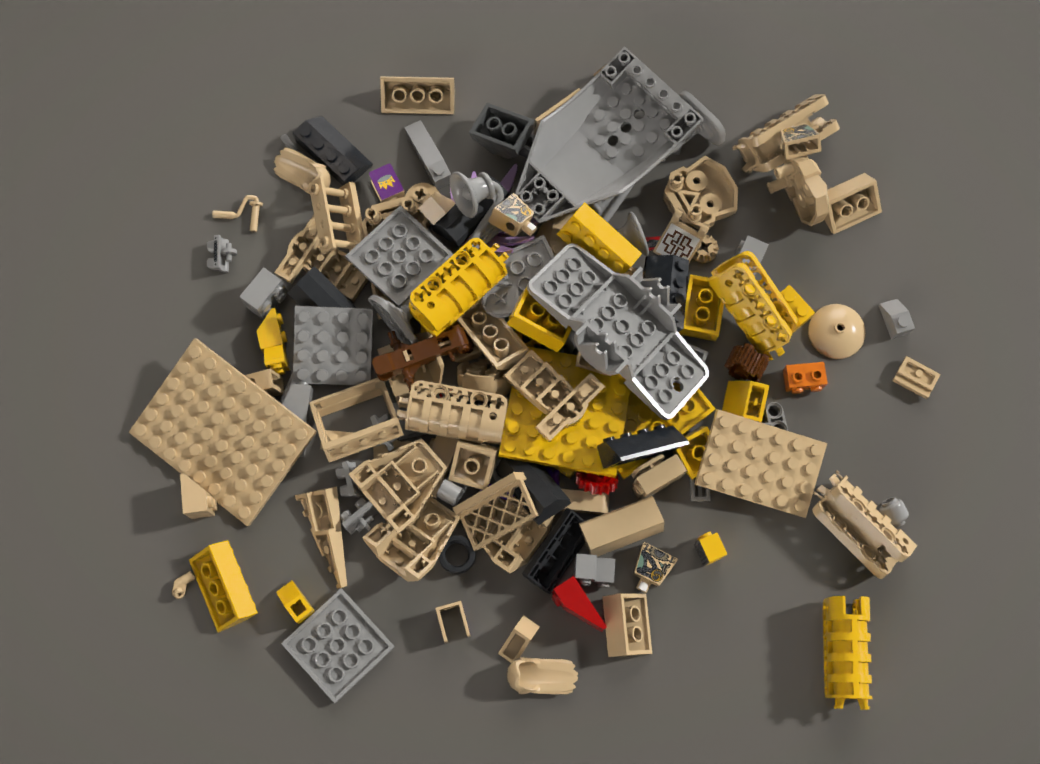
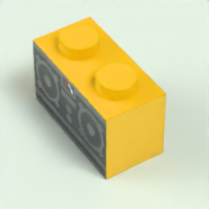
[694,531,728,566]

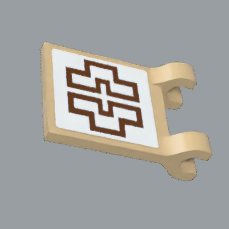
[653,207,711,263]

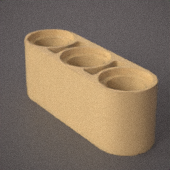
[561,489,610,515]

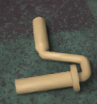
[213,195,263,232]

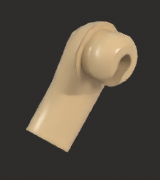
[172,571,195,599]

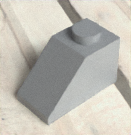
[879,299,915,339]

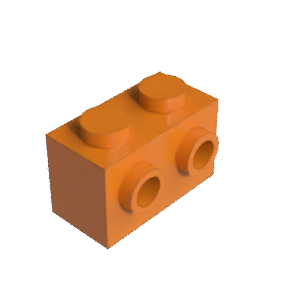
[783,362,828,394]

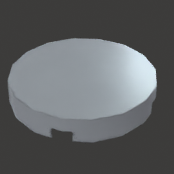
[481,281,520,318]

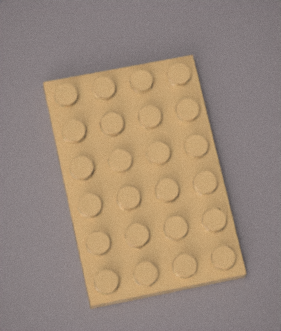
[694,409,827,518]

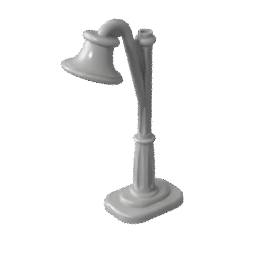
[589,90,726,256]
[368,172,504,345]

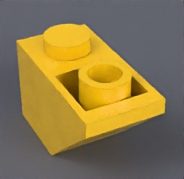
[256,308,288,354]
[264,344,290,375]
[276,580,315,624]

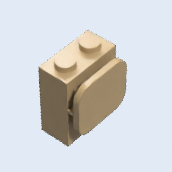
[632,454,687,499]

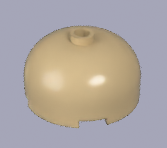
[457,359,512,402]

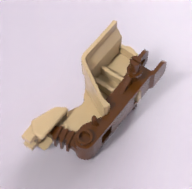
[372,325,483,409]

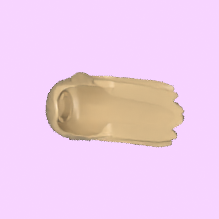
[273,148,331,194]
[507,657,578,694]

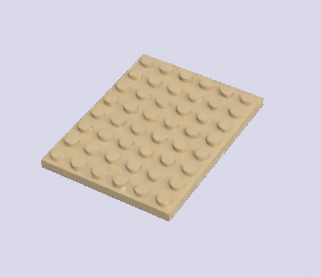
[129,338,317,526]

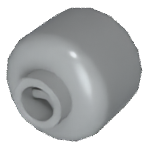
[879,497,909,528]

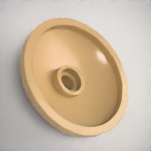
[808,304,866,359]

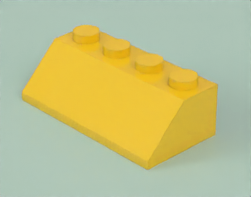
[189,540,258,633]

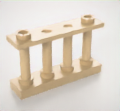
[309,177,365,255]

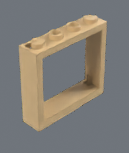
[309,378,404,462]

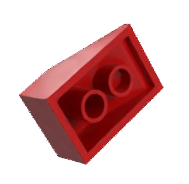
[551,576,607,632]

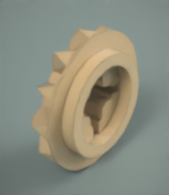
[693,235,719,263]

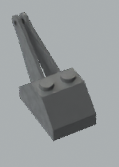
[469,103,536,159]

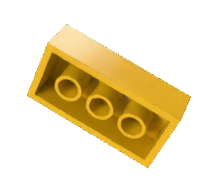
[557,202,642,274]

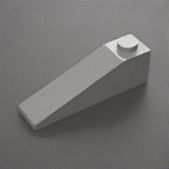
[404,120,451,190]

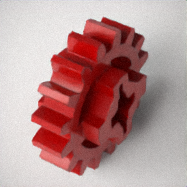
[576,471,618,495]

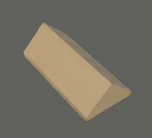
[380,76,455,114]
[457,299,529,370]
[579,496,664,557]

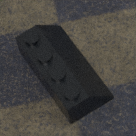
[293,116,373,186]
[643,255,689,332]
[597,424,689,469]

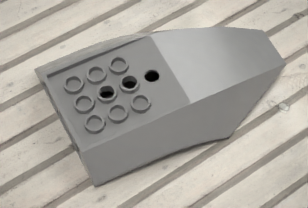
[515,46,704,223]

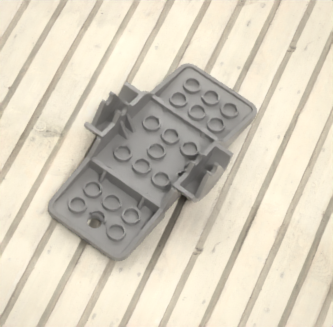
[527,243,709,420]

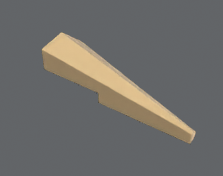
[295,486,347,588]

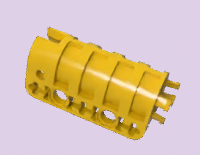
[408,238,509,337]
[706,251,798,361]
[823,596,873,710]

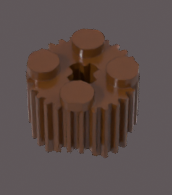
[724,343,770,383]

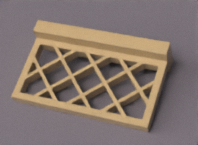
[453,472,539,551]

